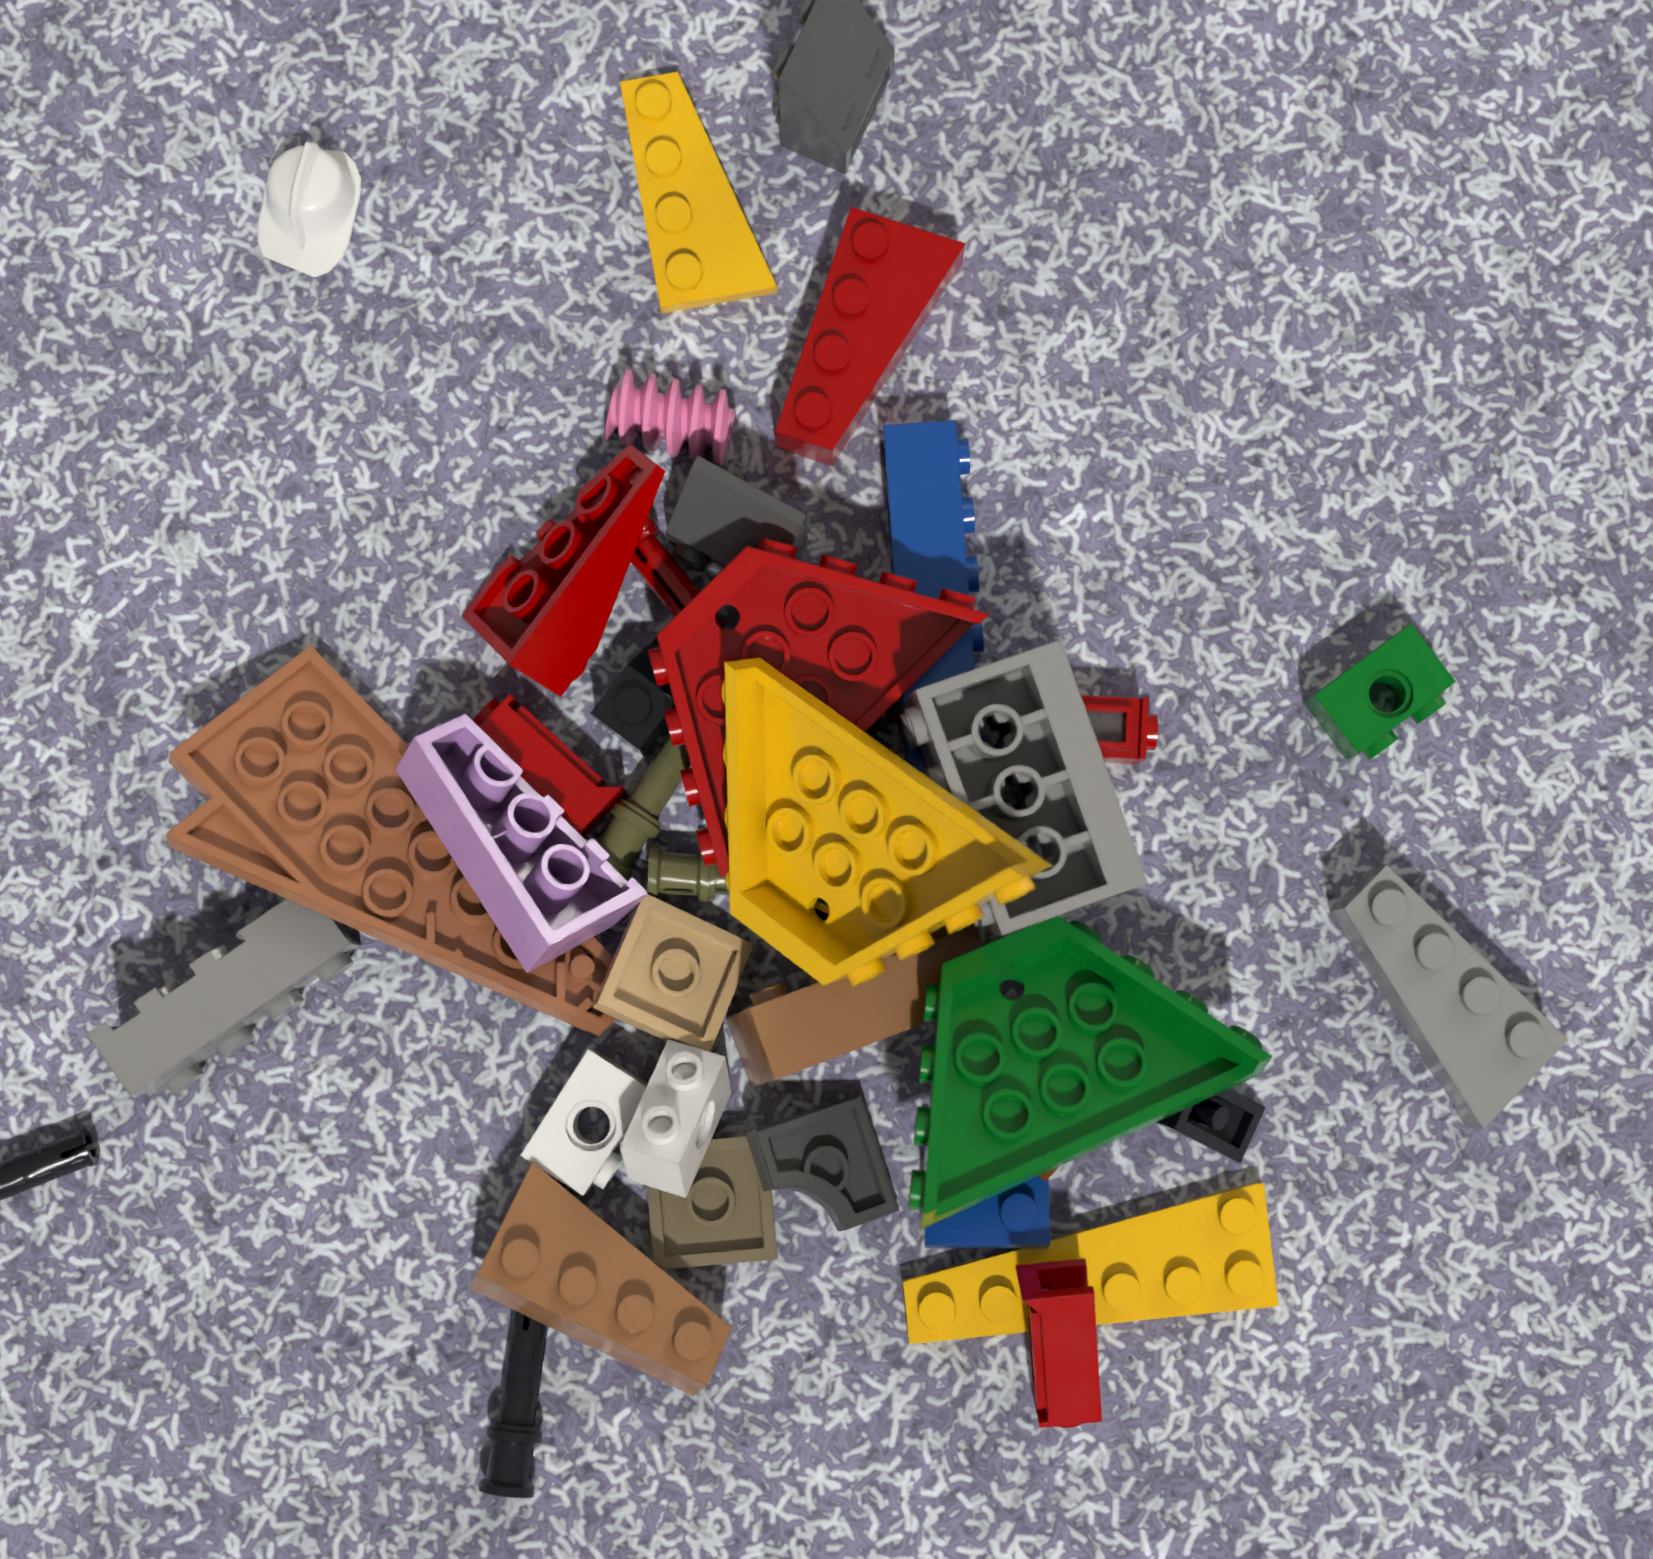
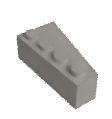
[1330,864,1569,1129]
[86,899,361,1096]

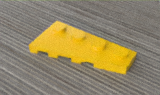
[620,72,778,314]

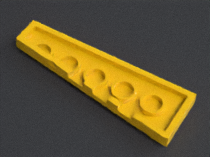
[902,1182,1279,1344]

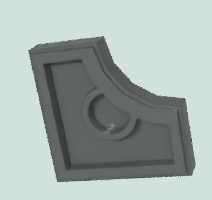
[745,1093,900,1231]

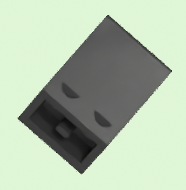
[773,0,895,174]

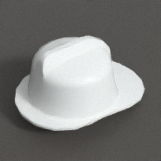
[258,141,362,277]

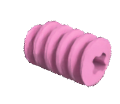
[605,368,736,467]

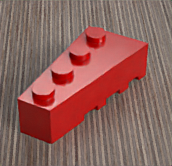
[775,207,966,466]

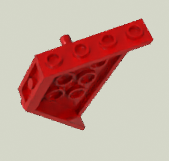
[648,538,989,879]

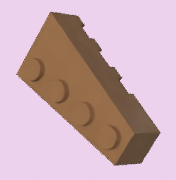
[726,925,1002,1087]
[469,1162,732,1396]

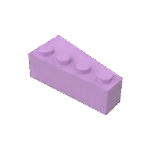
[395,714,648,973]

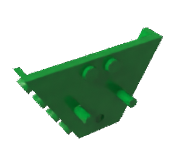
[909,916,1273,1230]

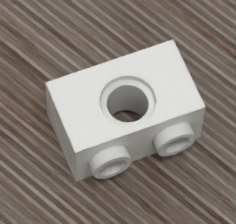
[620,1039,731,1198]
[520,1049,648,1196]

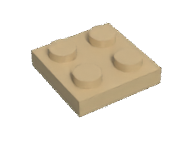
[592,894,754,1052]

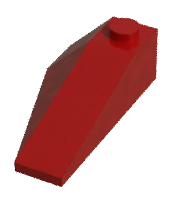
[462,444,665,697]

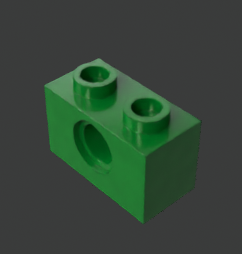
[1303,624,1456,760]

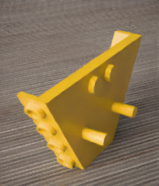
[722,657,1052,987]

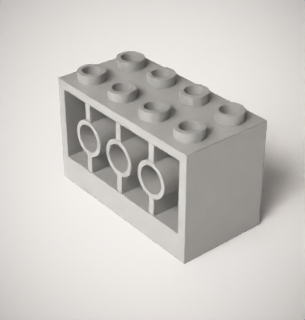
[899,640,1148,935]

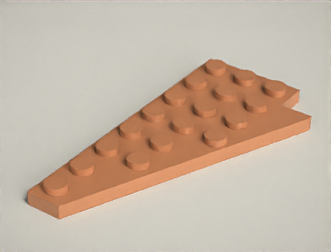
[166,645,618,1037]

